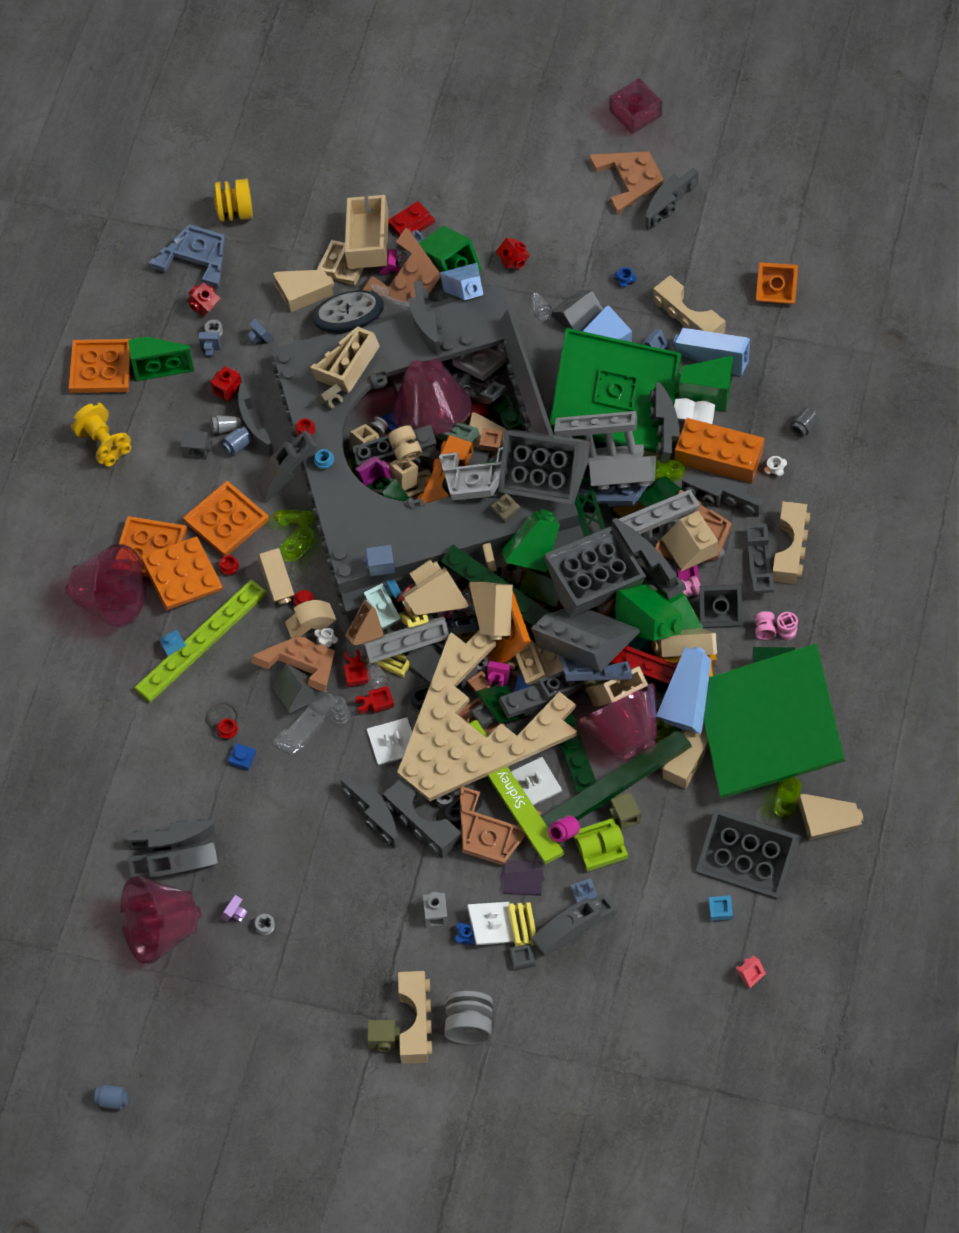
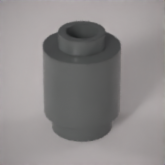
[791,408,819,437]

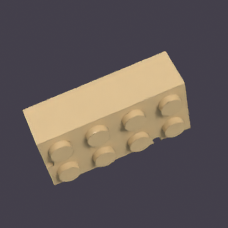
[345,195,389,269]

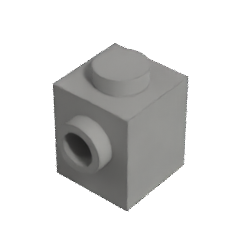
[423,892,448,928]

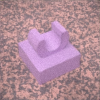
[220,895,247,922]

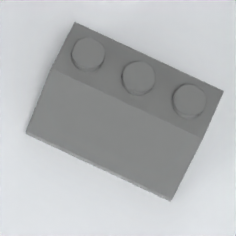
[589,456,656,490]

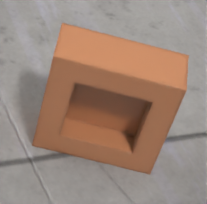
[479,428,503,452]

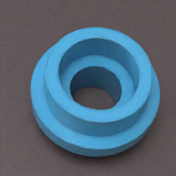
[314,449,334,469]
[384,579,401,599]

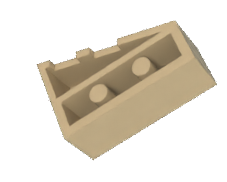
[310,327,380,393]

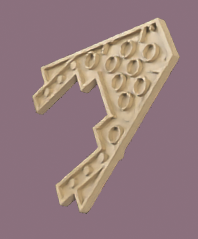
[397,630,577,801]

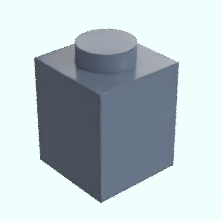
[363,545,395,576]

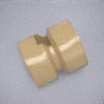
[387,425,423,463]

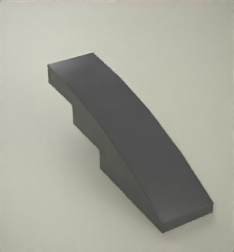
[612,518,677,587]

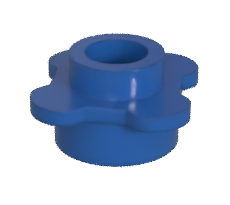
[614,267,637,287]
[455,922,475,944]

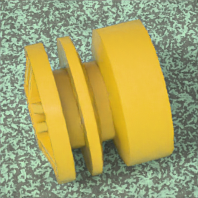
[214,178,253,222]

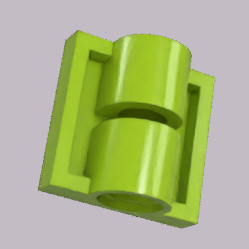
[573,818,628,872]

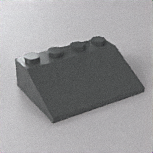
[498,430,590,504]
[544,525,646,617]
[531,608,640,672]
[696,809,801,898]

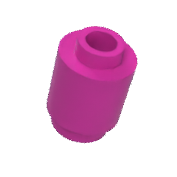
[549,815,580,842]

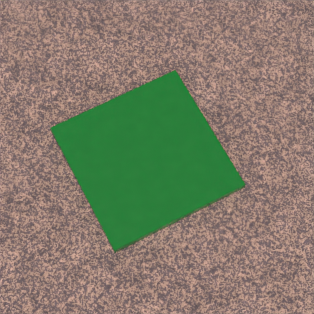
[549,328,682,455]
[704,643,846,799]

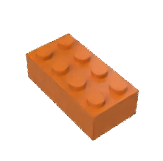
[674,418,765,483]

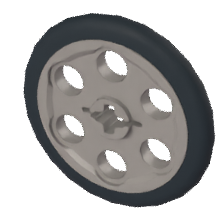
[312,290,384,332]

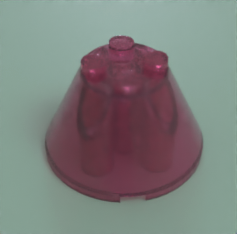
[392,359,472,435]
[65,544,146,628]
[577,683,657,759]
[121,876,201,964]

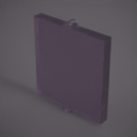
[502,860,545,896]

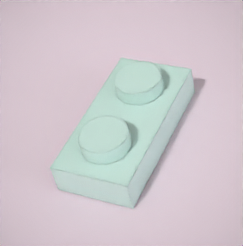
[364,583,401,630]

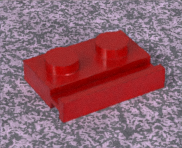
[388,201,435,237]

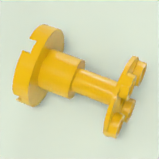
[71,403,132,467]

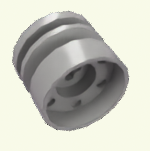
[445,991,493,1045]

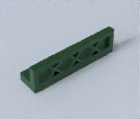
[574,477,606,537]

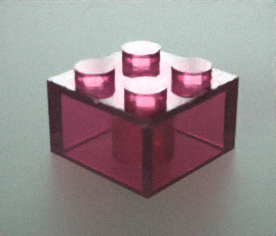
[609,78,663,134]

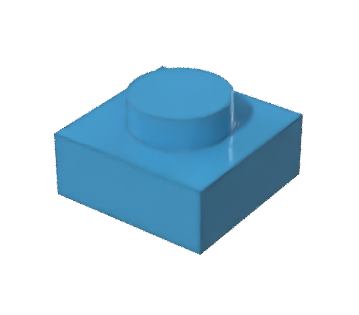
[159,629,186,656]
[708,895,733,921]

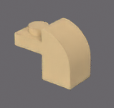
[285,600,336,638]

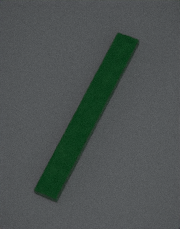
[542,729,692,828]

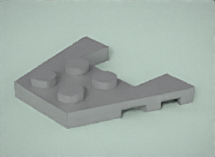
[439,447,503,500]

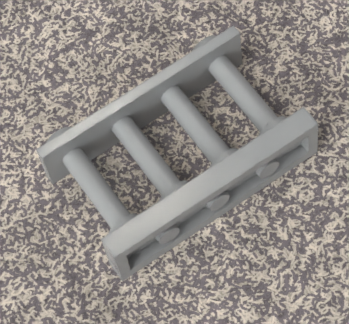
[554,411,644,466]
[619,489,700,548]
[359,611,449,663]

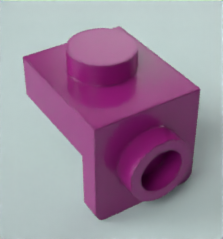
[356,456,391,486]

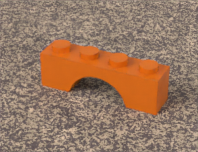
[418,435,474,506]

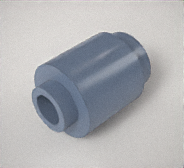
[222,427,252,455]
[94,1085,129,1110]

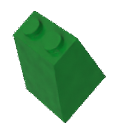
[419,225,482,272]
[676,356,734,412]
[501,509,560,572]
[615,584,682,641]

